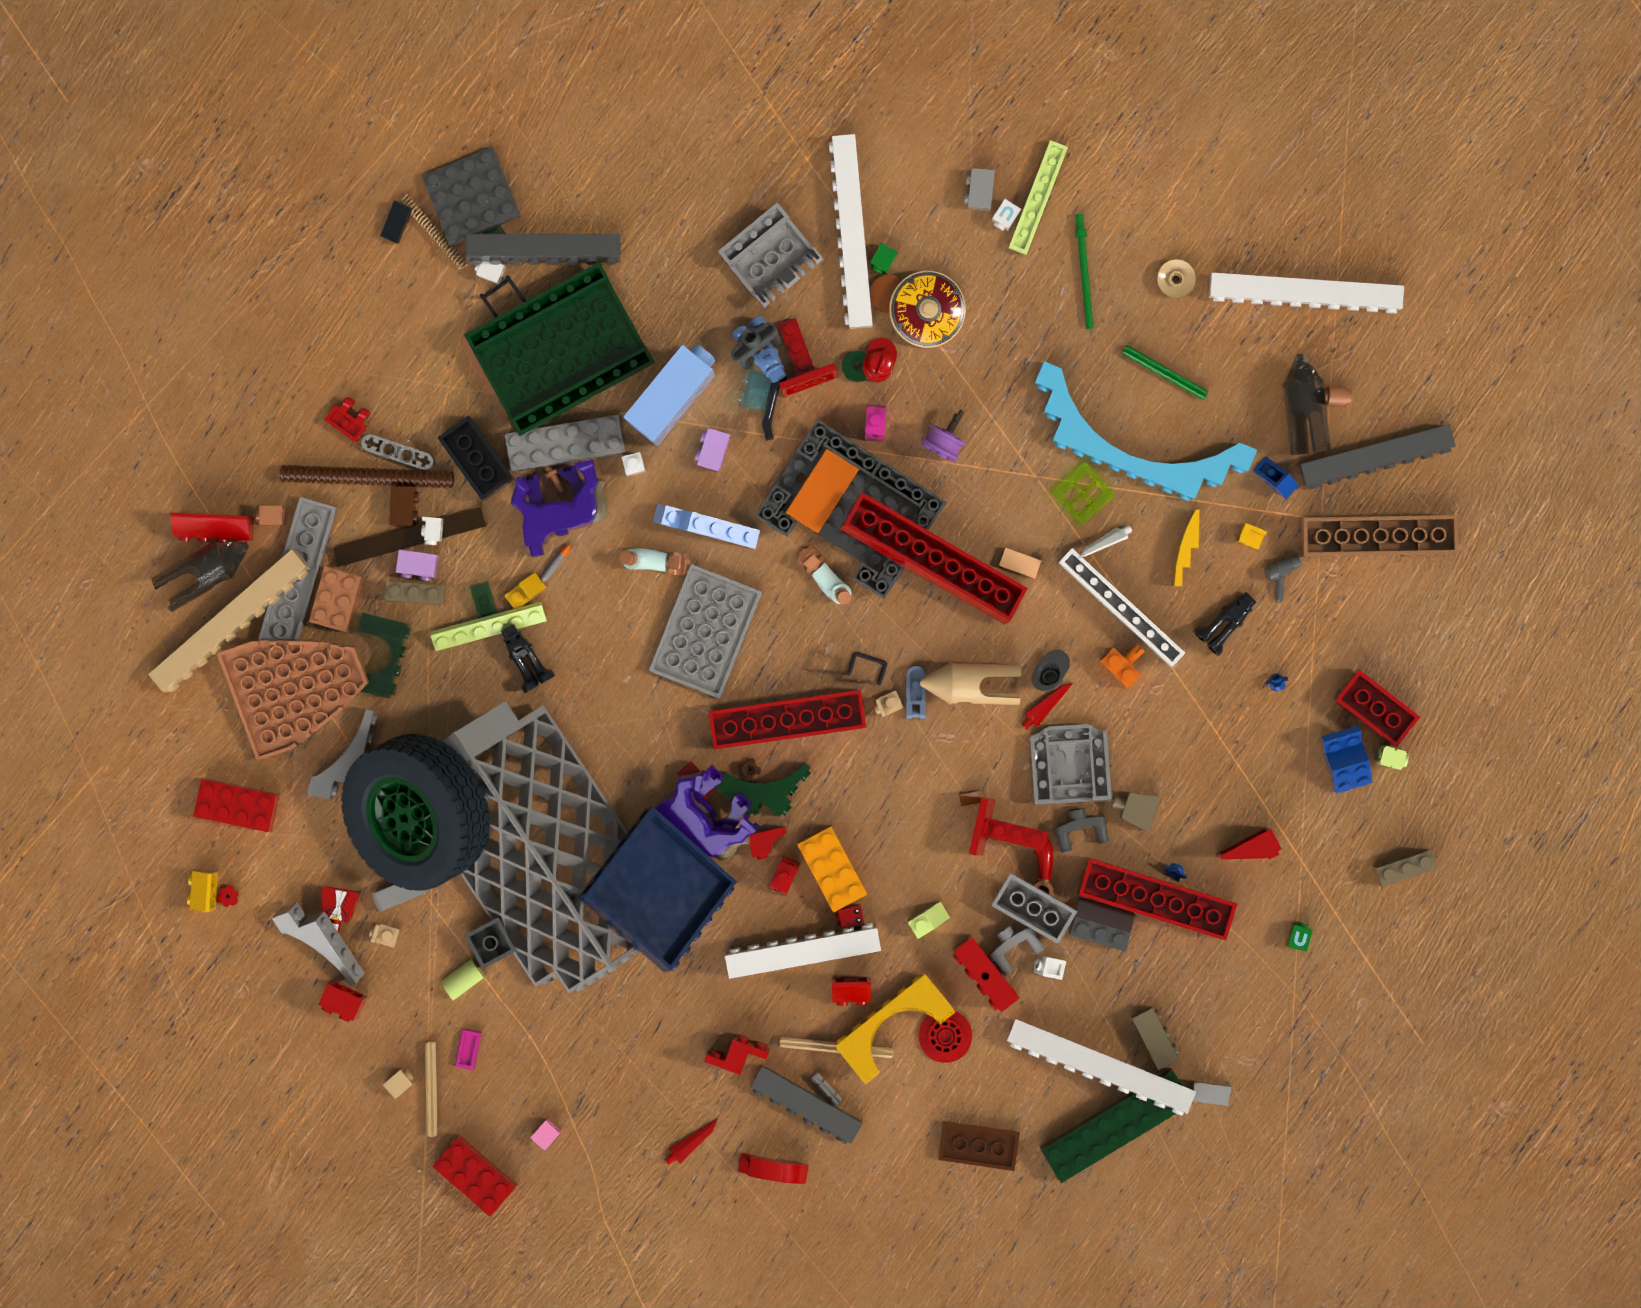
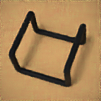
[480,275,526,318]
[847,652,887,685]

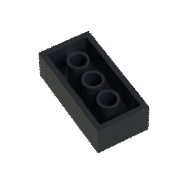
[437,415,515,501]

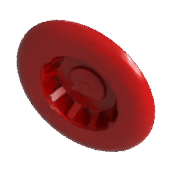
[919,1011,972,1063]

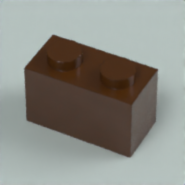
[389,486,419,526]

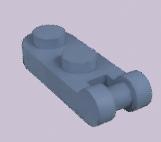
[906,666,926,720]

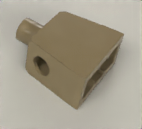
[1112,792,1160,832]

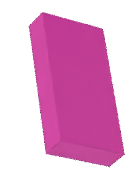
[455,1028,482,1070]

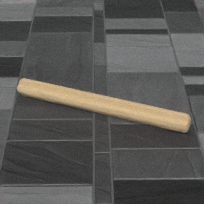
[779,1037,893,1058]

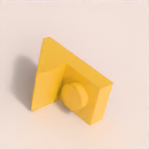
[505,573,547,609]

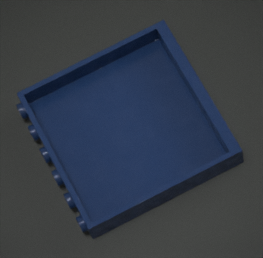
[578,807,737,972]

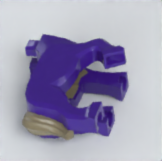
[511,459,608,557]
[654,765,760,861]

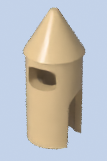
[920,662,1021,705]

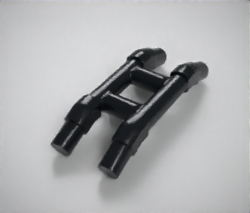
[762,375,787,441]

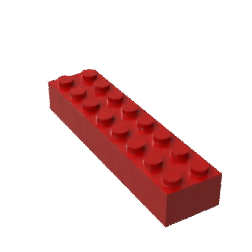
[709,690,866,750]
[1077,857,1237,941]

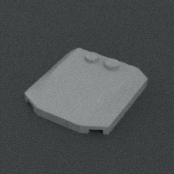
[1030,724,1112,805]

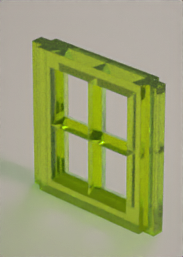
[1051,462,1116,526]

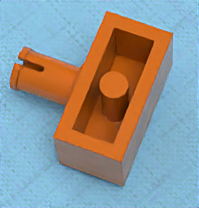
[1099,643,1145,688]

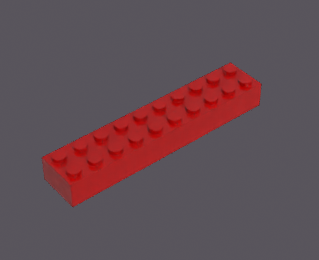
[839,492,1028,625]

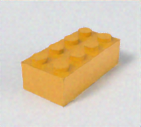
[797,826,867,913]

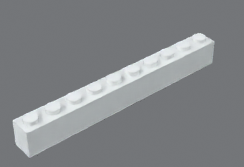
[829,134,872,329]
[1208,273,1404,314]
[1007,1019,1196,1116]

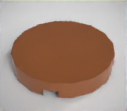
[870,274,902,313]

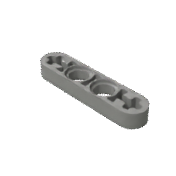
[362,434,434,470]

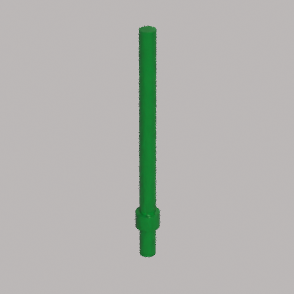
[1075,214,1094,329]

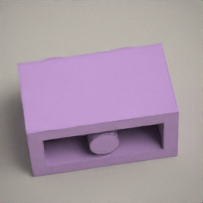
[695,428,731,472]
[396,550,439,581]

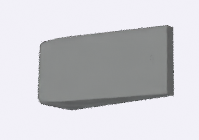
[1192,1081,1231,1106]

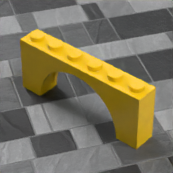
[835,974,955,1085]

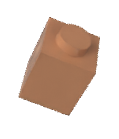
[256,505,285,526]

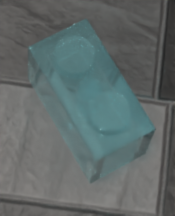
[739,369,772,413]

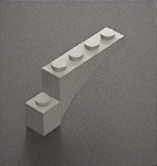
[307,709,378,800]
[272,902,365,986]

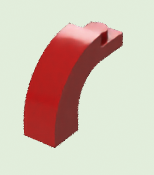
[738,1153,809,1184]

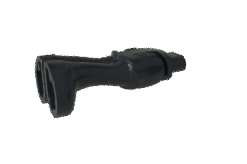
[1193,592,1257,656]
[501,624,555,693]

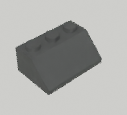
[1069,897,1135,951]

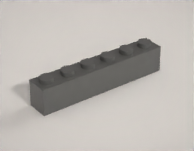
[751,1065,862,1144]

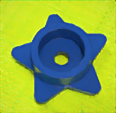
[1165,863,1188,882]

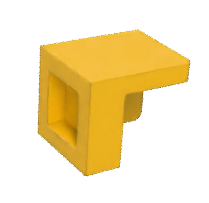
[1237,523,1267,549]

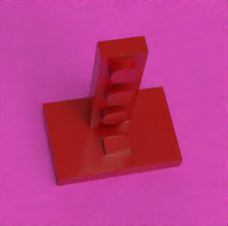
[778,318,838,398]
[969,797,1049,856]

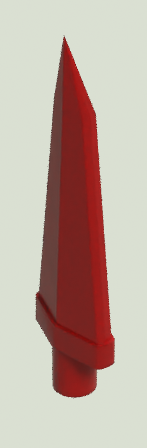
[1021,683,1073,730]
[664,1119,718,1165]

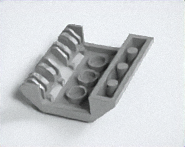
[718,203,824,308]

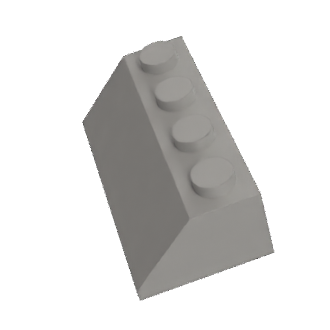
[991,872,1078,944]

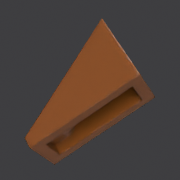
[959,790,984,807]

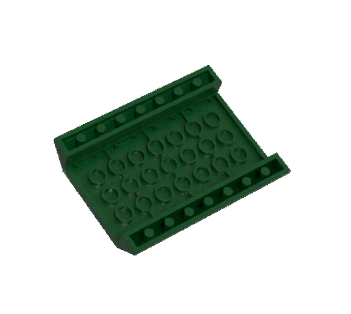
[464,262,655,436]

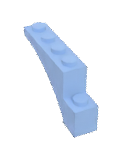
[653,504,760,549]

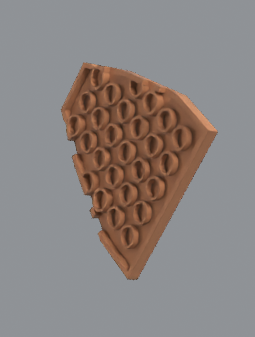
[217,640,369,761]

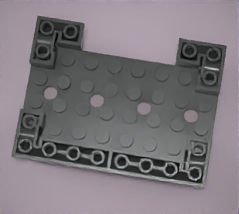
[755,419,946,599]

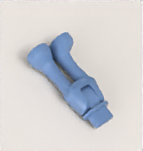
[732,316,786,383]

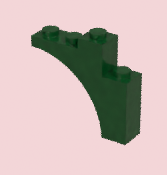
[715,763,811,816]

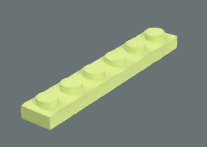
[1009,140,1068,255]
[430,602,547,651]

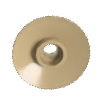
[1157,259,1196,298]

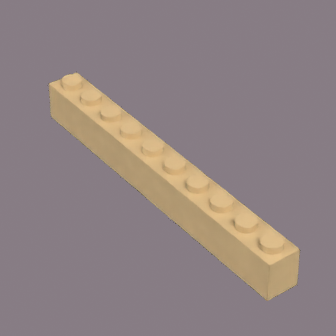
[148,549,311,693]

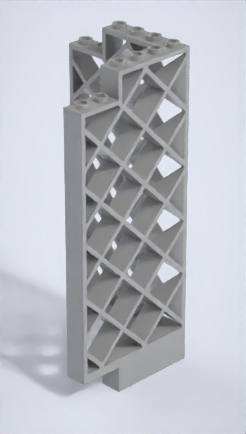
[442,701,640,993]

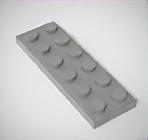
[505,415,625,473]

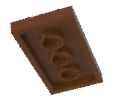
[938,1121,1020,1171]

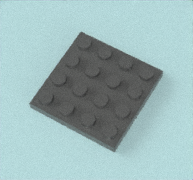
[422,147,521,246]

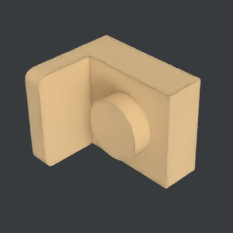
[873,690,903,717]
[369,923,400,948]

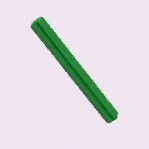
[1122,345,1208,400]

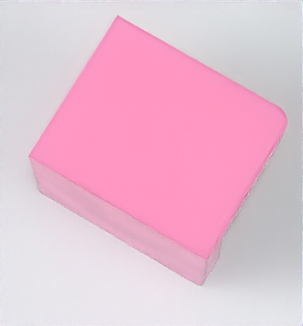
[530,1119,561,1150]

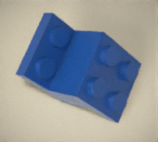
[1321,726,1372,794]

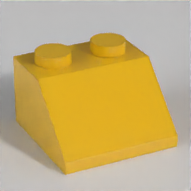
[187,870,218,912]

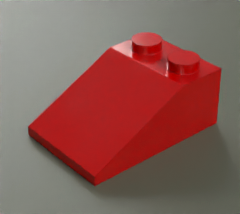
[1216,827,1282,860]
[832,977,871,1006]

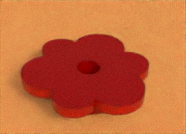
[217,885,239,907]

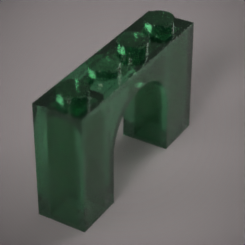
[358,613,411,698]

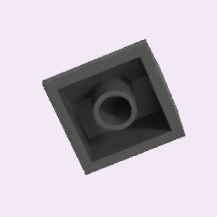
[464,917,516,969]

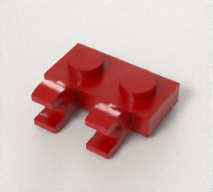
[325,397,371,442]

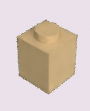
[383,1068,415,1099]

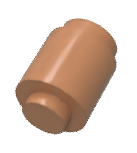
[1323,386,1352,407]

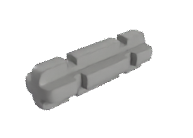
[811,1072,842,1106]

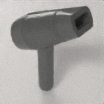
[1264,556,1302,603]

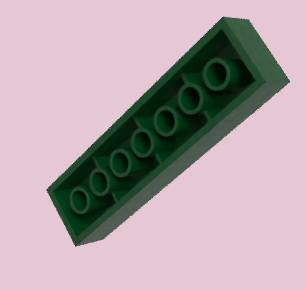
[1040,1069,1193,1183]

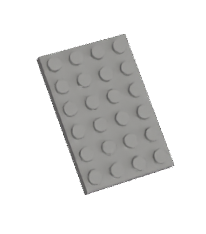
[649,564,762,699]

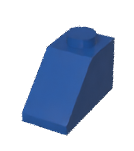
[1253,457,1299,499]

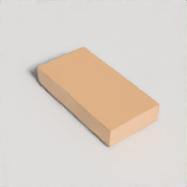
[999,548,1041,579]

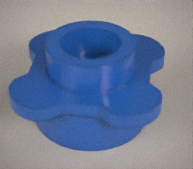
[1265,673,1288,691]

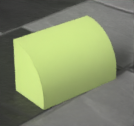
[441,958,485,1000]

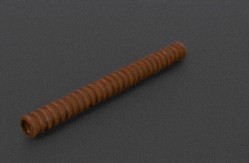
[280,465,454,488]

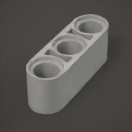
[371,885,430,912]

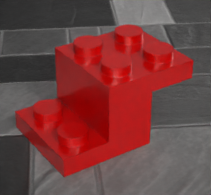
[704,1034,770,1075]

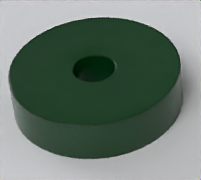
[842,351,867,382]

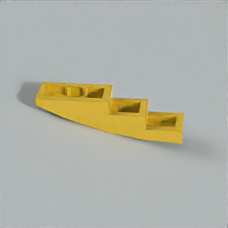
[1173,510,1200,587]

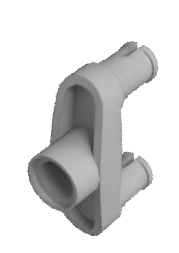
[988,925,1045,976]

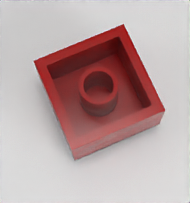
[318,981,368,1022]

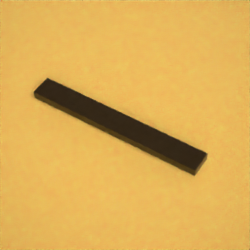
[333,508,487,567]

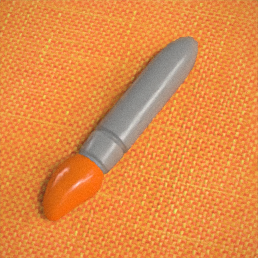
[541,544,571,583]

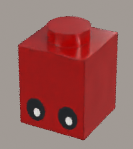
[835,904,864,929]

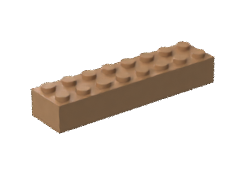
[1301,515,1459,557]

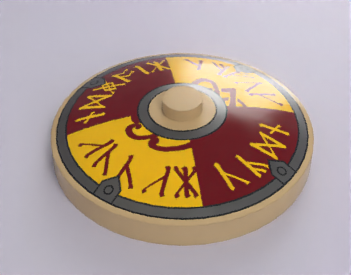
[889,271,966,348]

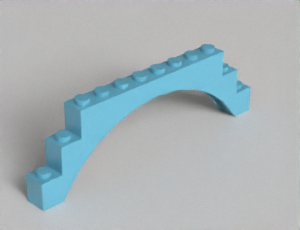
[1034,361,1257,501]

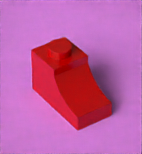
[749,826,787,860]

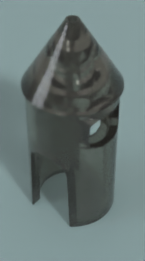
[1282,353,1331,455]
[151,541,249,612]

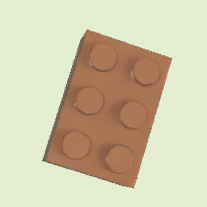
[309,566,364,633]

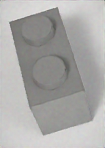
[964,168,995,211]

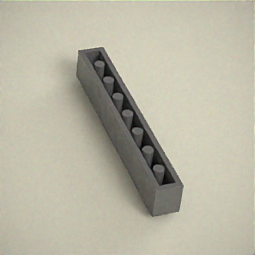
[466,234,621,265]
[1298,424,1456,490]

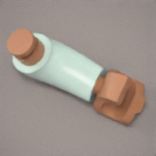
[797,546,851,605]
[619,548,691,575]

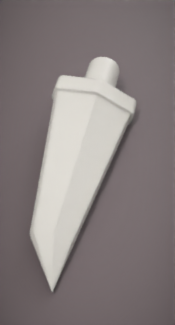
[1078,525,1132,559]

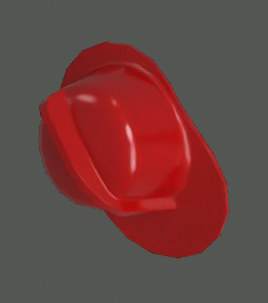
[862,338,897,383]

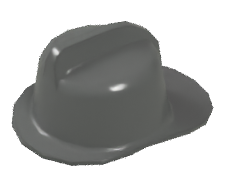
[1031,649,1070,691]

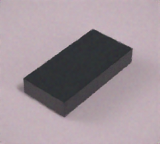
[380,201,413,244]

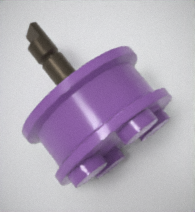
[921,410,967,462]

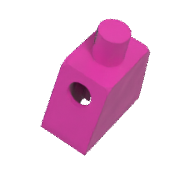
[865,404,886,442]

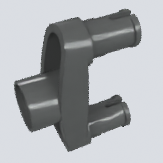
[731,323,782,370]
[1053,808,1109,853]

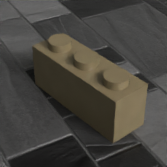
[385,581,446,605]
[1373,849,1437,887]
[1131,1007,1180,1070]

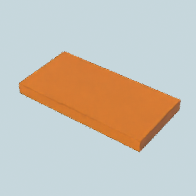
[786,449,859,534]

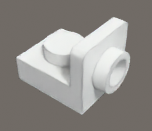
[1034,955,1066,980]

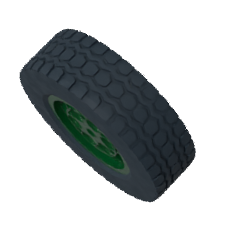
[341,734,490,891]

